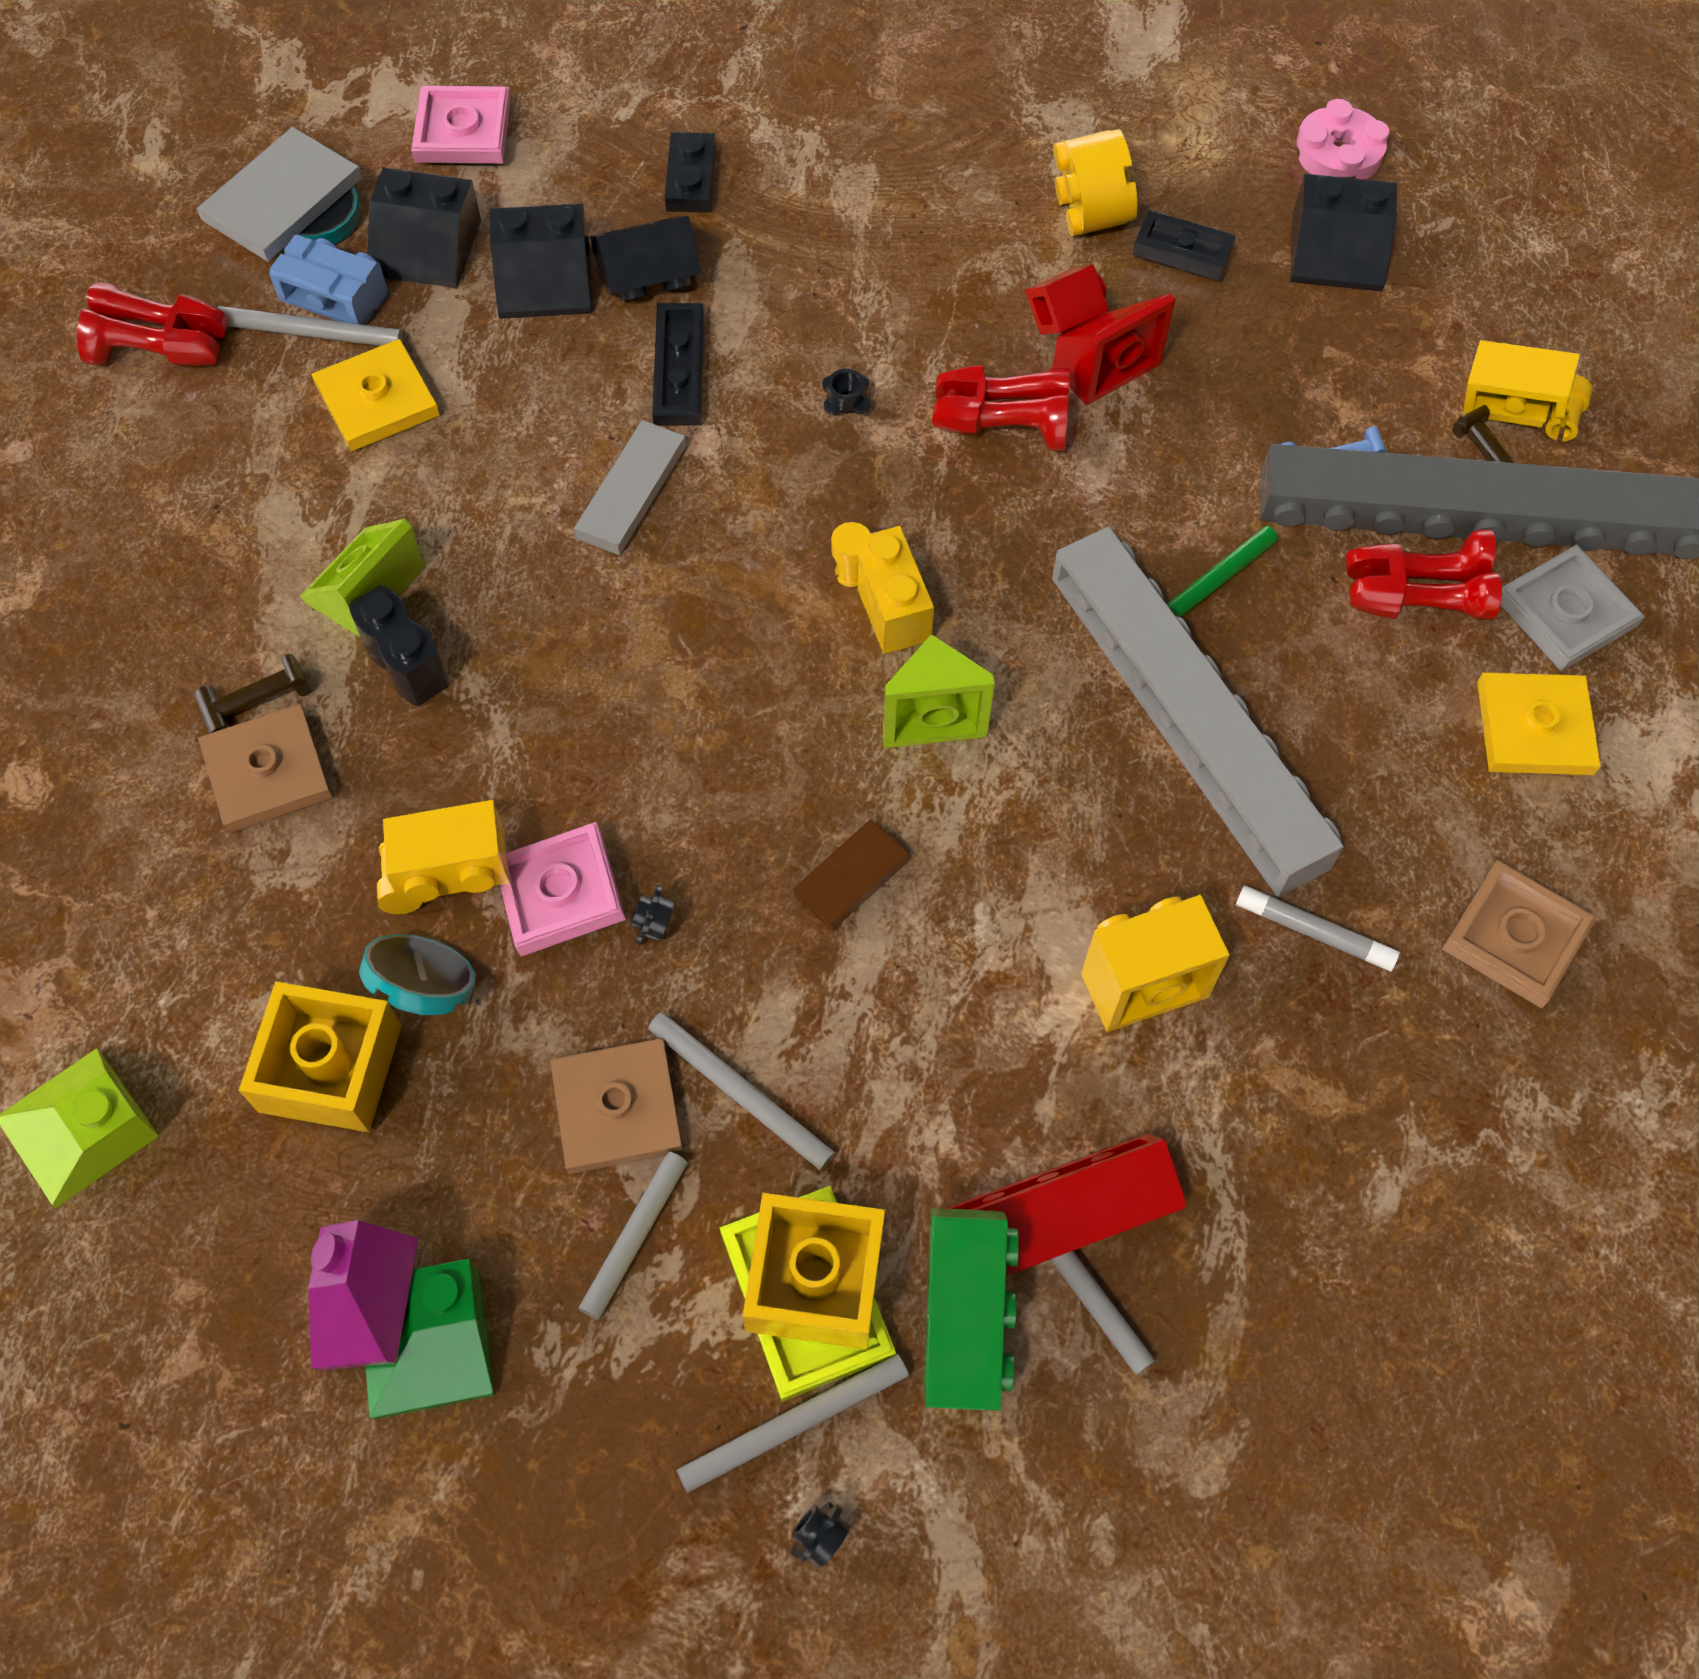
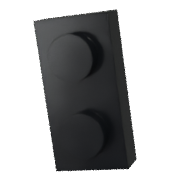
[665,132,716,213]
[1132,210,1236,281]

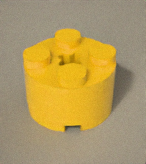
[1053,129,1137,237]

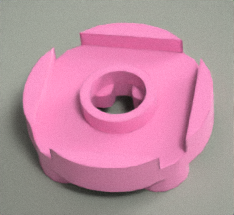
[1296,99,1389,180]

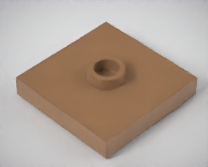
[198,704,333,833]
[1442,860,1597,1009]
[550,1038,683,1175]

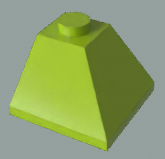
[0,1048,159,1208]

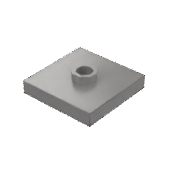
[1501,544,1645,672]

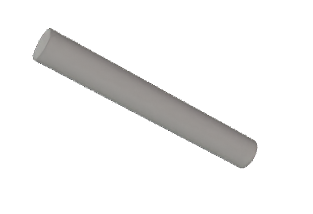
[578,1152,688,1320]
[1050,1251,1155,1376]

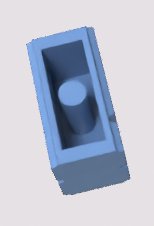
[269,234,388,325]

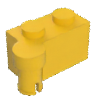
[1463,340,1593,441]
[831,522,934,654]
[377,800,510,914]

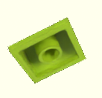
[299,519,426,637]
[883,634,995,748]

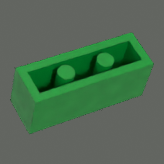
[923,1208,1018,1411]

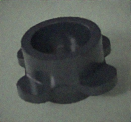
[822,369,871,416]
[630,885,675,945]
[791,1501,850,1567]

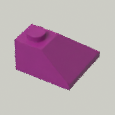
[308,1220,419,1371]

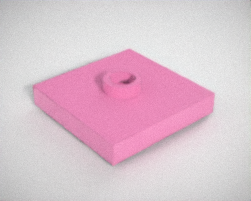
[411,86,511,164]
[500,822,626,957]

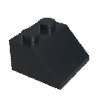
[367,167,481,288]
[1290,174,1397,292]
[490,203,592,319]
[589,216,702,301]

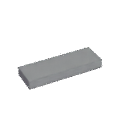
[574,420,686,556]

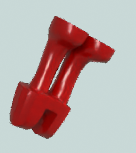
[77,282,230,366]
[932,365,1070,452]
[1345,529,1502,620]

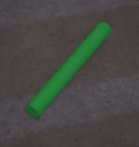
[1166,526,1278,618]

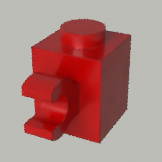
[1025,264,1109,335]

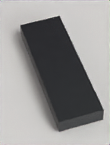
[652,303,704,426]

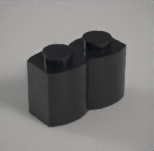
[349,585,449,706]

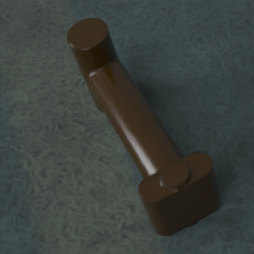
[1452,405,1514,463]
[194,654,311,734]

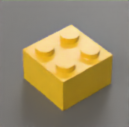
[1081,895,1230,1033]
[238,981,402,1133]
[743,1193,885,1349]

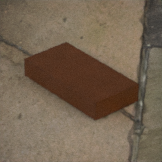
[794,819,909,931]

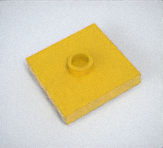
[311,339,440,452]
[1477,672,1601,775]

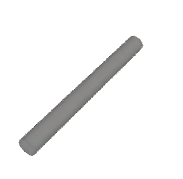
[217,306,404,346]
[648,1012,835,1171]
[677,1354,909,1493]

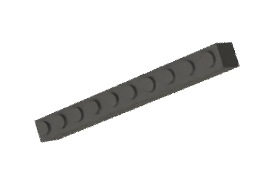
[1260,444,1699,559]

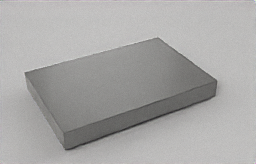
[196,127,362,262]

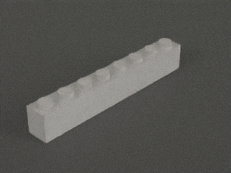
[1052,527,1344,898]

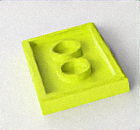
[720,1186,896,1402]

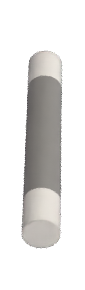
[1235,885,1400,972]

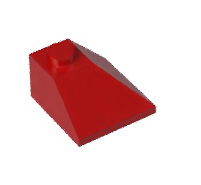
[1052,293,1176,406]

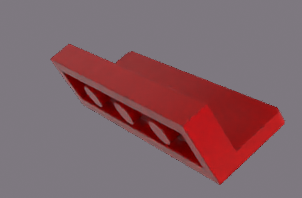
[945,1134,1186,1276]

